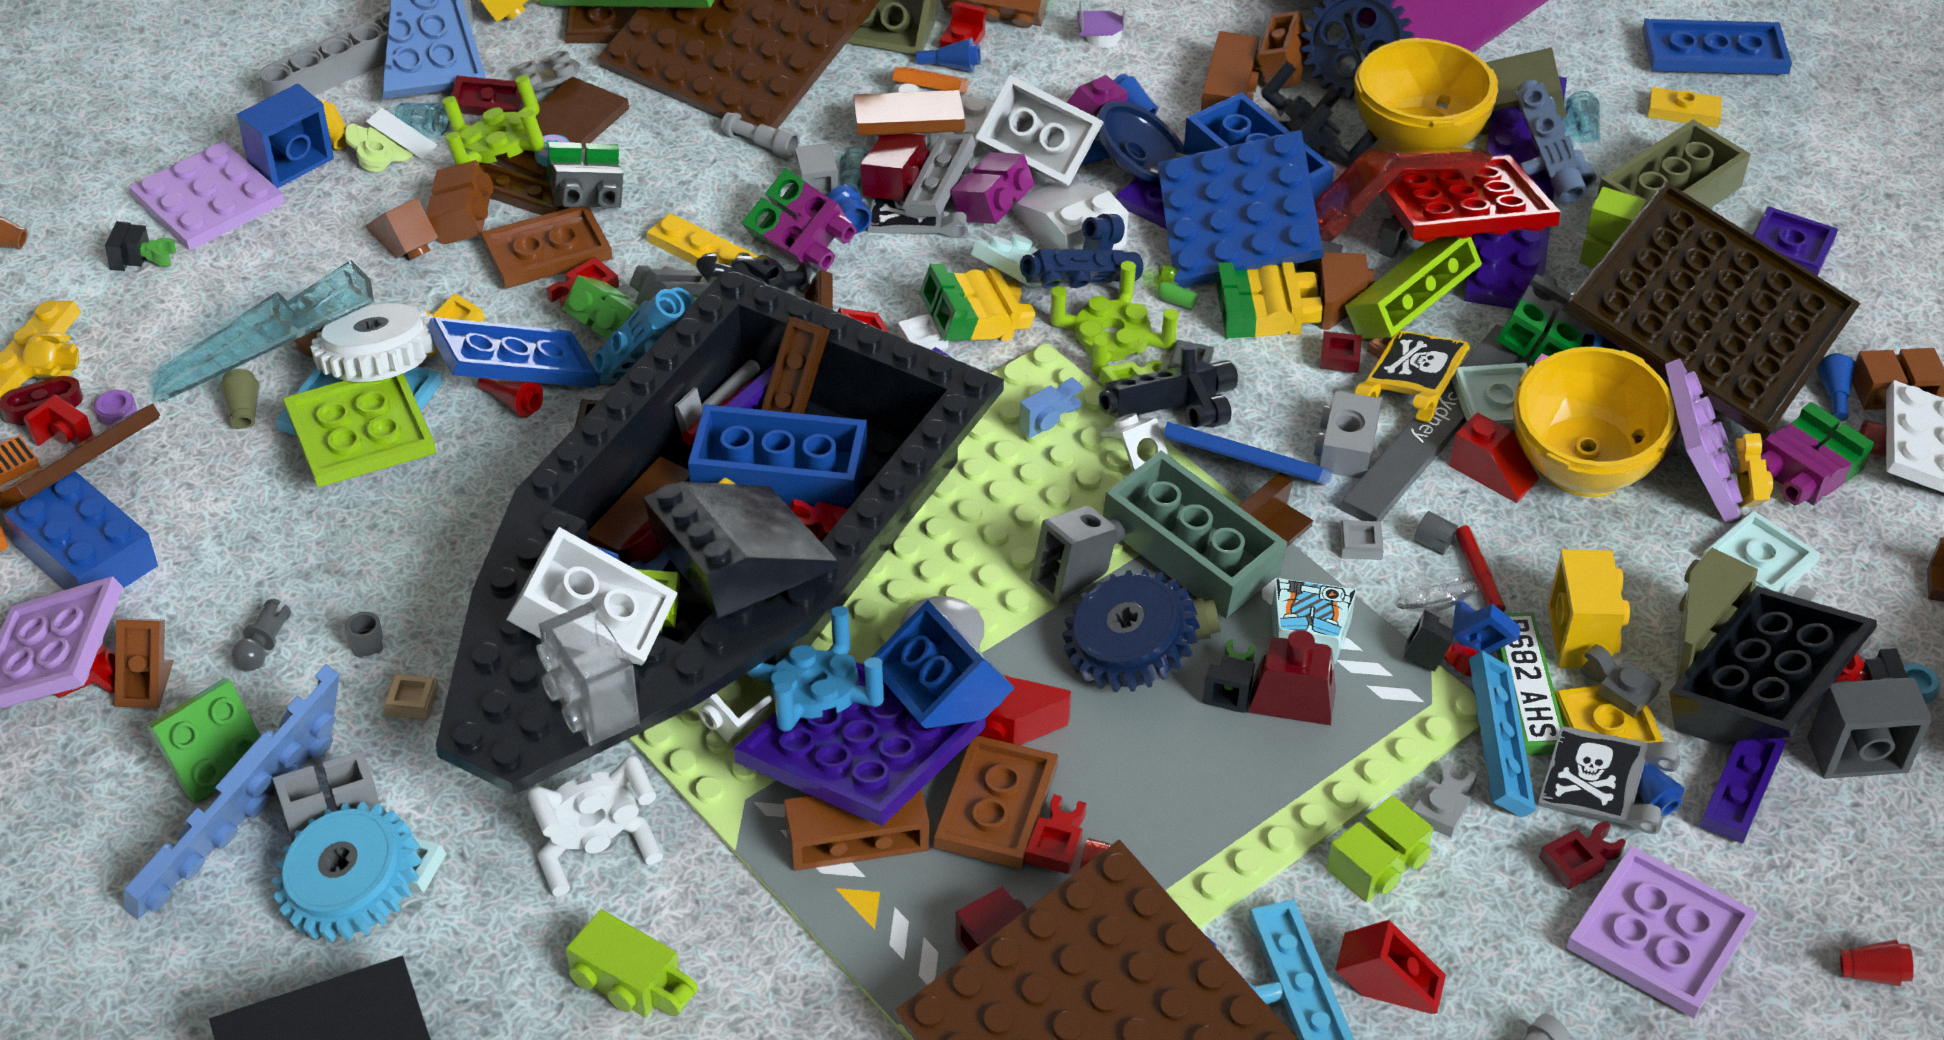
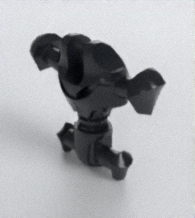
[696,252,813,293]

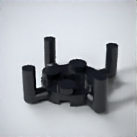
[1261,61,1378,169]

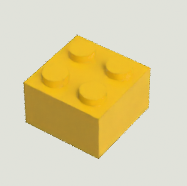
[1547,549,1630,669]

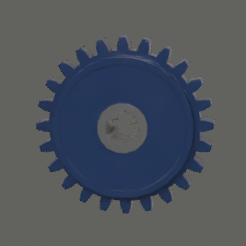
[1062,569,1200,692]

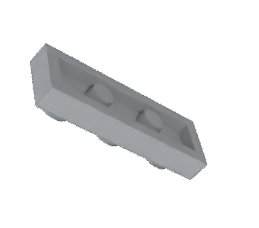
[902,134,976,217]

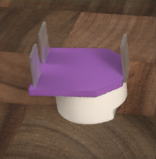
[1077,0,1125,48]

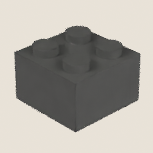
[1807,677,1932,779]

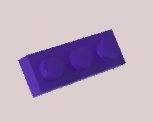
[1700,738,1787,844]

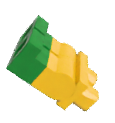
[1216,262,1322,339]
[919,264,1035,341]

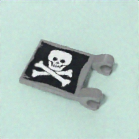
[868,174,968,239]
[1538,726,1680,835]

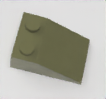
[1675,547,1758,684]

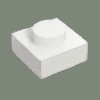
[898,313,948,350]

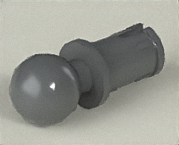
[231,599,291,672]

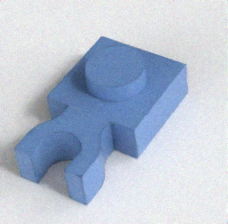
[1019,377,1082,439]

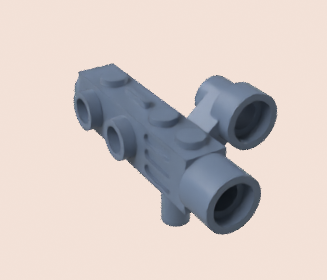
[1515,80,1597,204]

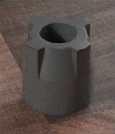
[1414,511,1458,555]
[345,612,383,658]

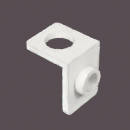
[1100,413,1168,471]
[695,693,774,744]

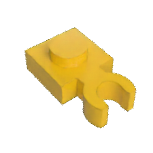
[1735,433,1773,507]

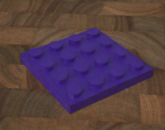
[734,662,986,826]

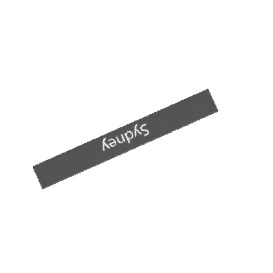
[1340,324,1522,521]

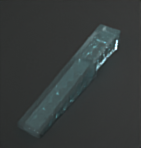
[152,260,374,403]

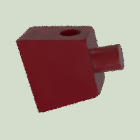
[1248,630,1336,725]

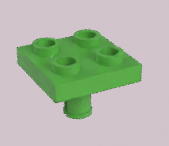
[146,678,261,803]

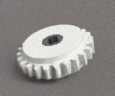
[310,303,436,382]

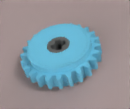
[272,801,421,943]

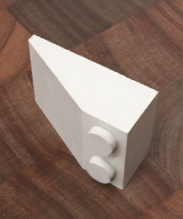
[975,75,1104,186]
[1011,179,1129,250]
[507,527,678,666]

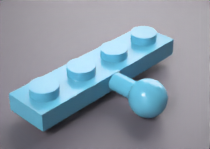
[1247,899,1354,1040]

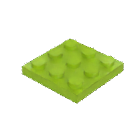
[283,373,437,488]

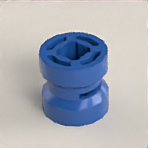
[826,185,872,234]

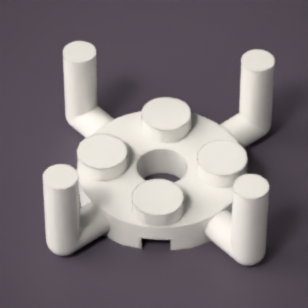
[528,756,663,897]

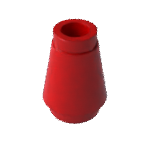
[1839,939,1914,986]

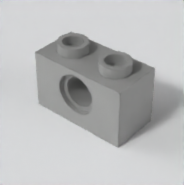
[1314,390,1382,479]

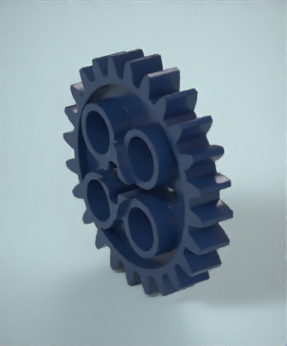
[1301,0,1415,99]

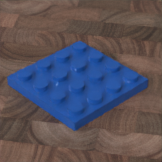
[1158,130,1324,288]

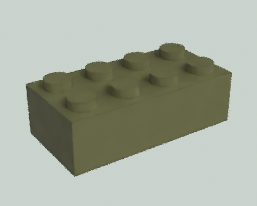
[1596,119,1751,208]

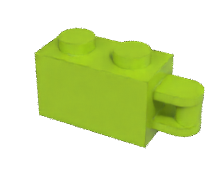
[565,909,699,1018]

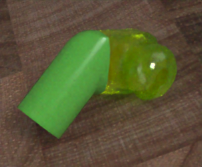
[1154,264,1198,310]

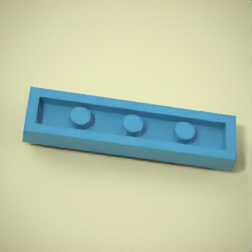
[1469,651,1536,817]

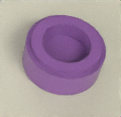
[94,390,137,426]

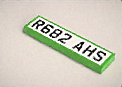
[1496,612,1563,755]

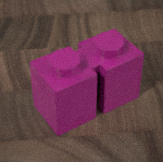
[950,152,1035,224]

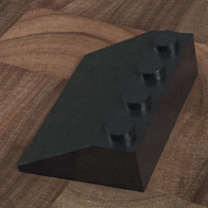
[643,481,839,618]
[1669,586,1877,743]
[209,955,431,1040]

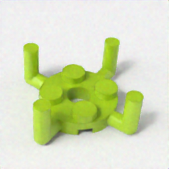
[442,75,545,165]
[1050,261,1179,376]

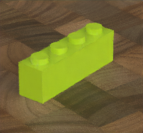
[1345,236,1482,339]

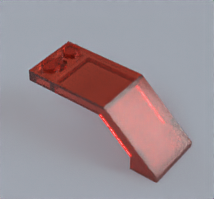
[1315,147,1494,242]

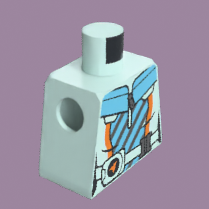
[1271,578,1356,664]

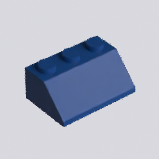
[872,600,1015,729]

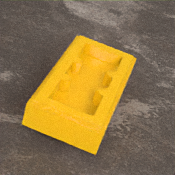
[1648,87,1722,128]

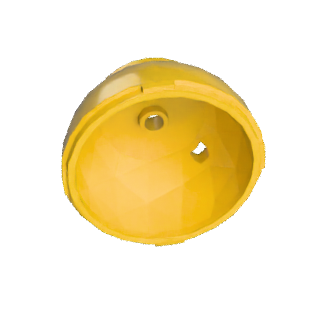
[1354,38,1498,165]
[1513,347,1678,497]

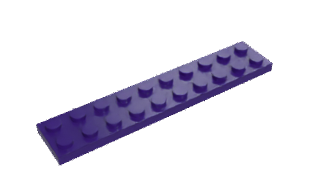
[1464,76,1567,309]

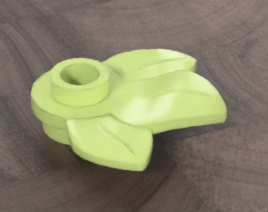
[345,123,414,172]

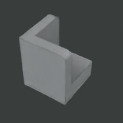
[795,143,838,196]

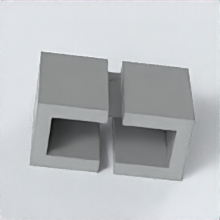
[273,750,379,843]

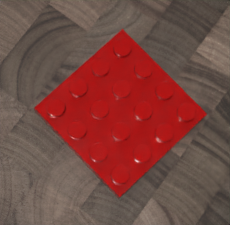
[1370,155,1560,242]

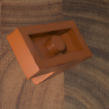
[114,618,173,708]

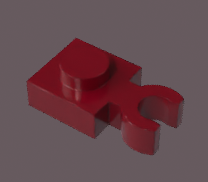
[1539,822,1626,890]

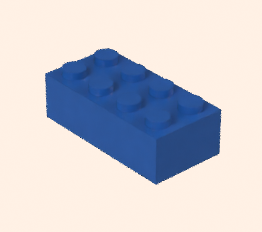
[1184,93,1335,208]
[688,404,868,509]

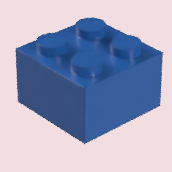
[236,83,334,188]

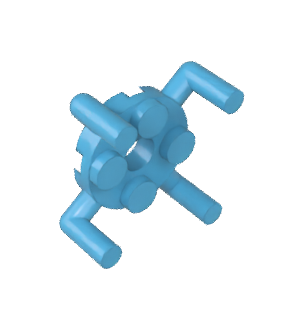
[747,606,884,732]

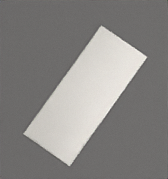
[366,108,437,159]

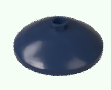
[1096,101,1188,186]

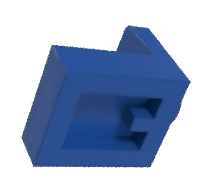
[1452,601,1521,654]

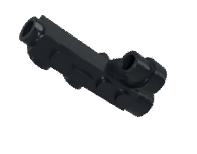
[1099,345,1238,428]

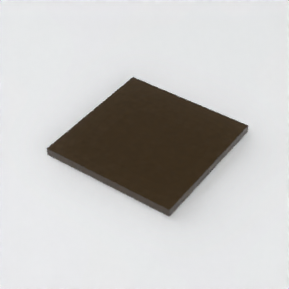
[1562,181,1861,440]

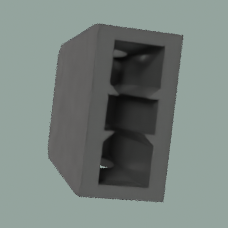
[1030,506,1125,604]

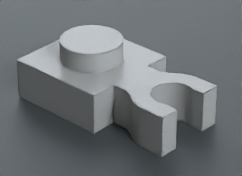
[1412,761,1478,838]

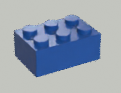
[4,471,158,590]

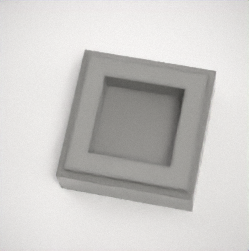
[1339,520,1384,560]

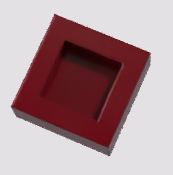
[1320,331,1362,373]

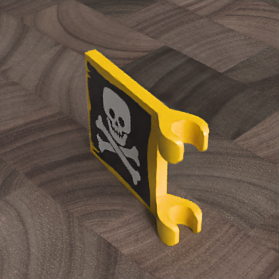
[1355,330,1470,422]

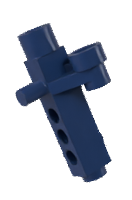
[1020,214,1143,288]

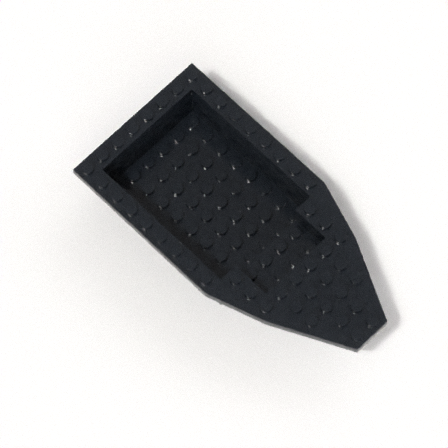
[435,268,1004,795]

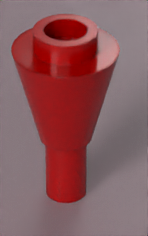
[477,378,543,418]

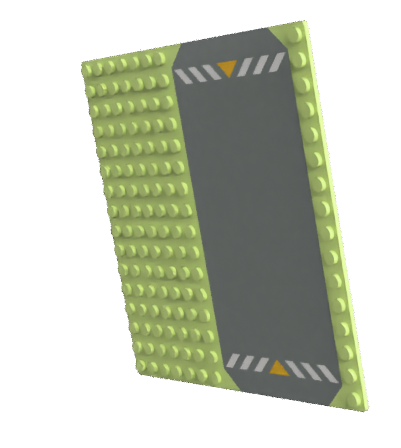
[628,344,1480,1040]

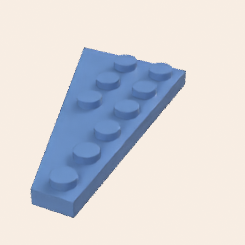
[382,0,486,99]
[124,664,339,920]

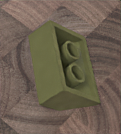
[847,0,939,55]

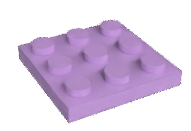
[129,141,285,251]
[1665,359,1744,523]
[0,576,123,709]
[1566,846,1758,1019]

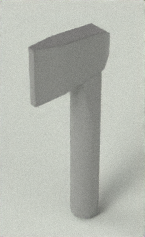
[674,360,760,434]

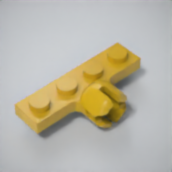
[0,300,81,398]

